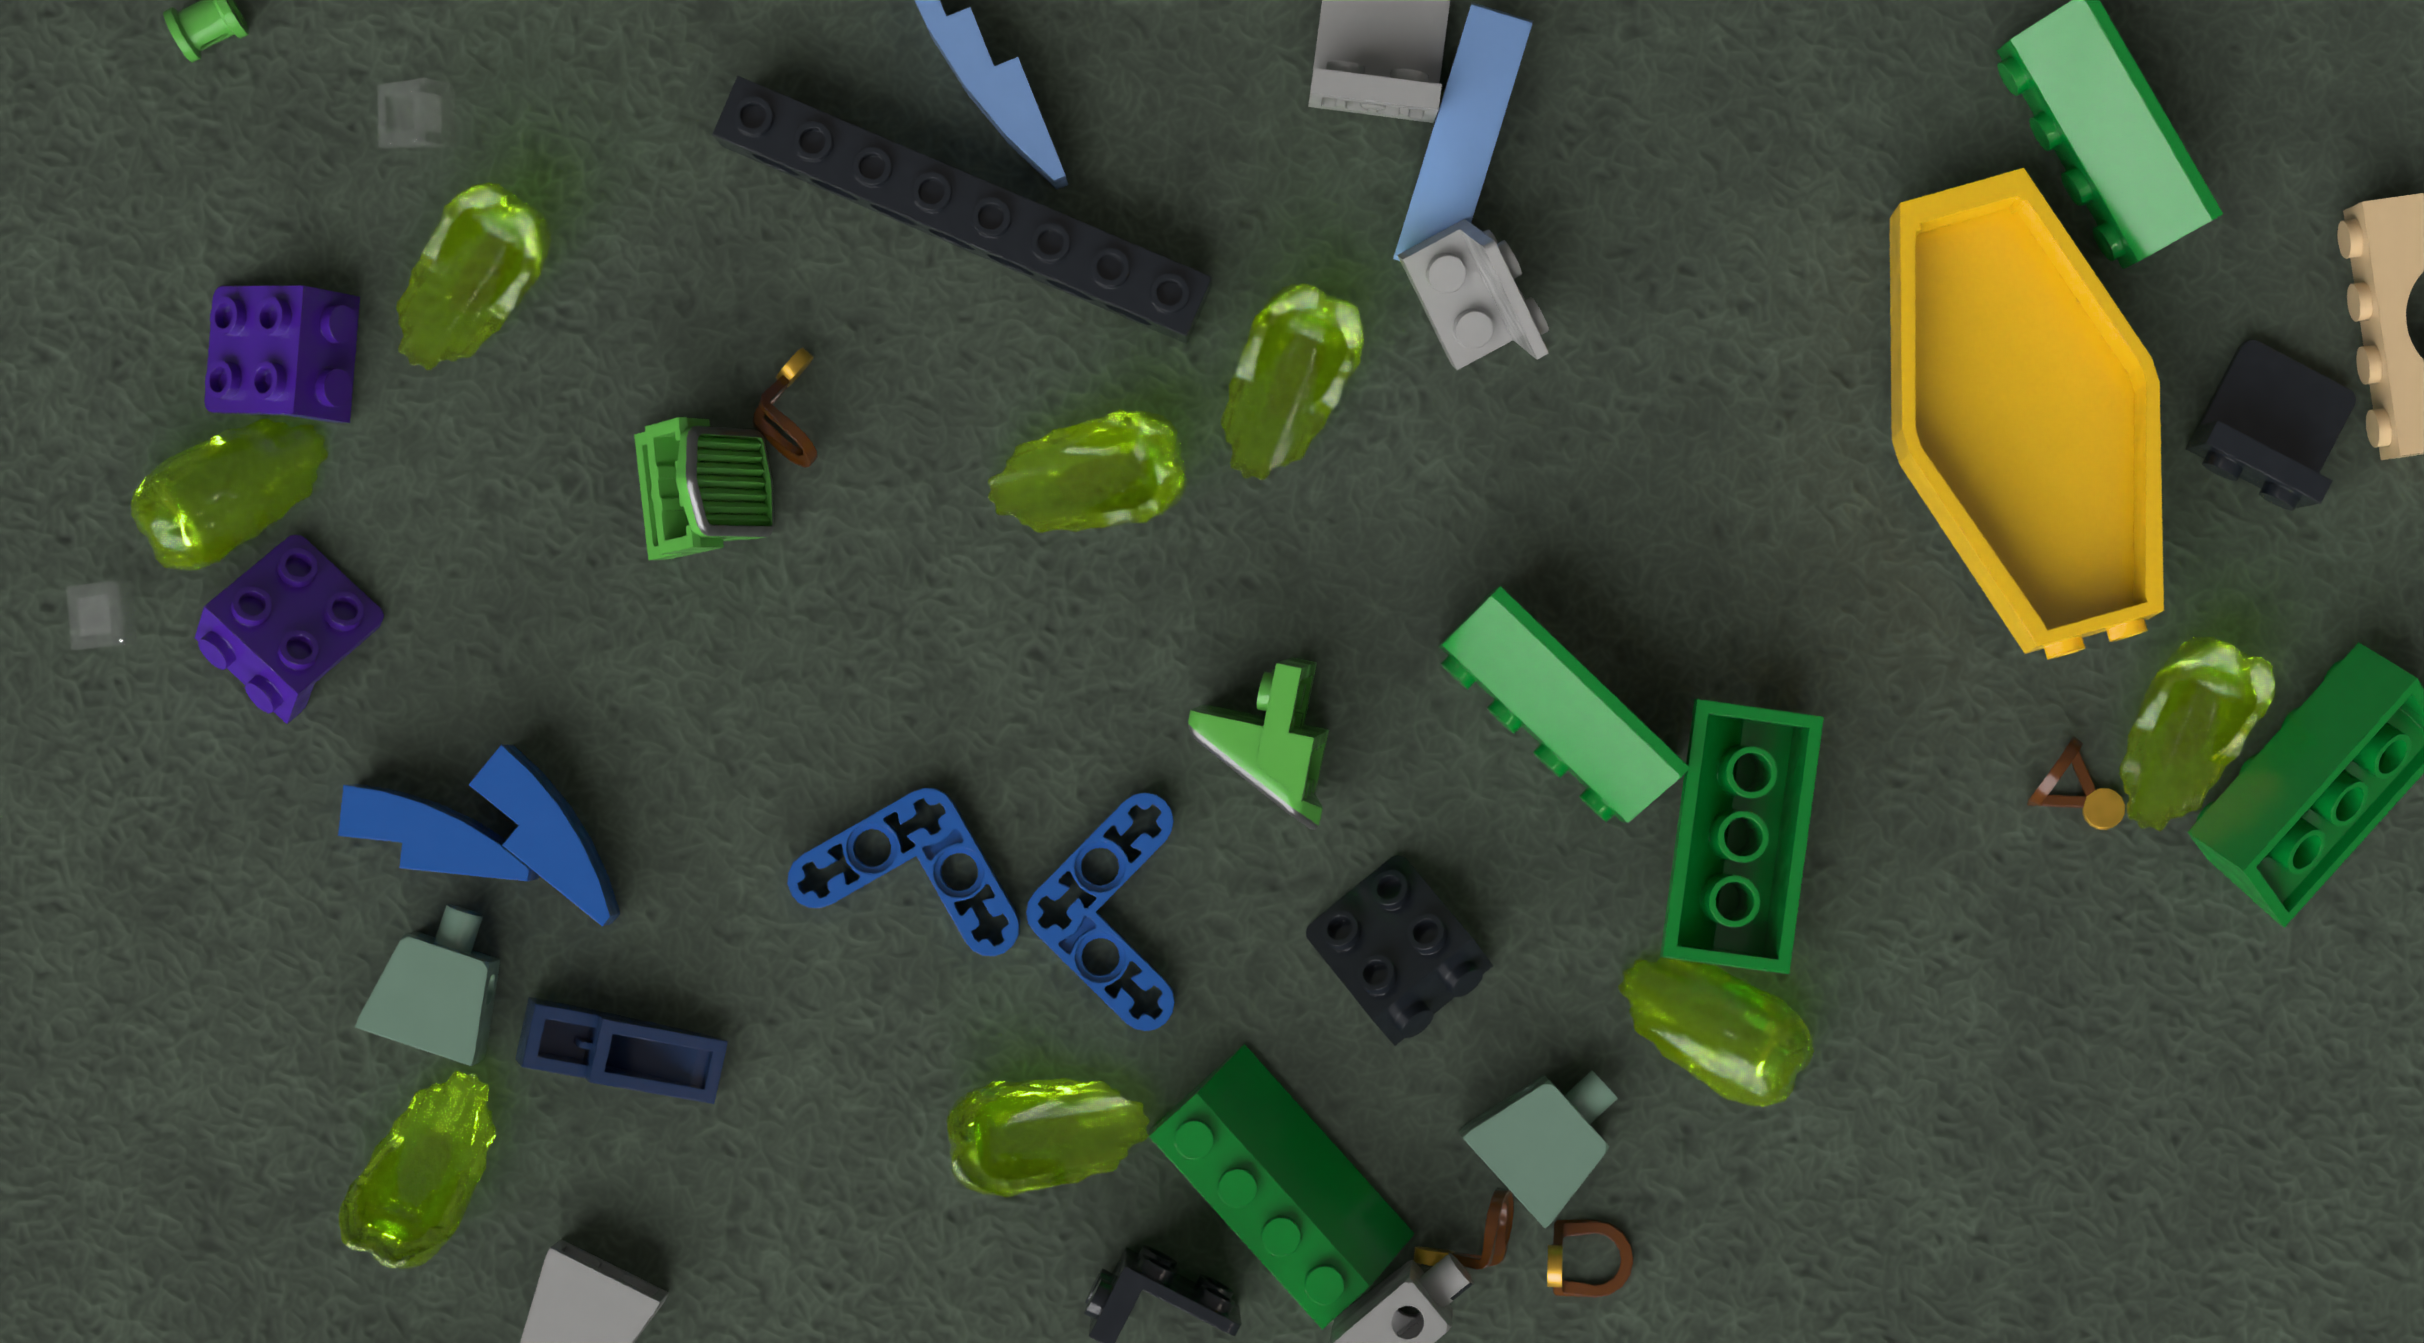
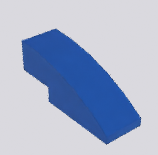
[469,745,620,926]
[338,784,539,881]

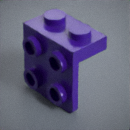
[204,286,360,423]
[195,535,384,724]

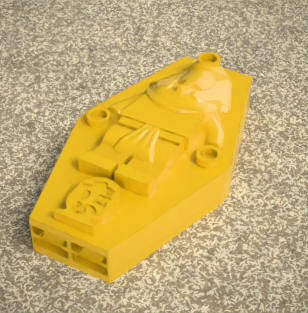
[1889,168,2164,660]

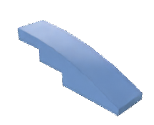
[914,0,1068,190]
[1393,2,1533,261]

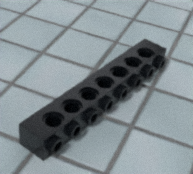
[712,76,1212,344]

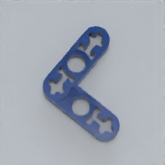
[787,788,1020,956]
[1026,792,1175,1031]

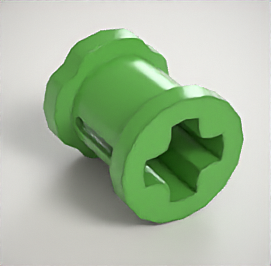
[163,0,249,63]

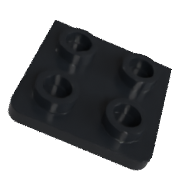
[2185,340,2356,511]
[1306,855,1493,1046]
[1084,1245,1242,1343]

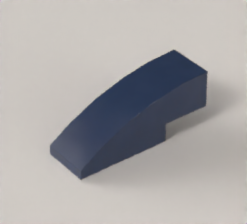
[515,997,728,1104]

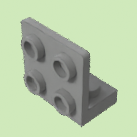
[1308,0,1450,123]
[1398,219,1549,370]

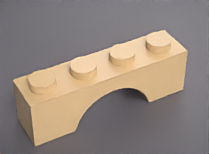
[2337,193,2424,460]

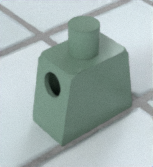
[355,904,500,1066]
[1458,1070,1618,1228]

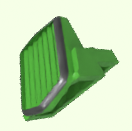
[634,417,774,561]
[1188,657,1329,830]

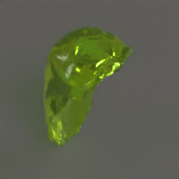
[396,182,551,370]
[1221,283,1364,480]
[987,409,1188,533]
[131,418,328,570]
[2119,637,2276,831]
[1618,957,1814,1107]
[339,1071,496,1269]
[946,1078,1150,1198]

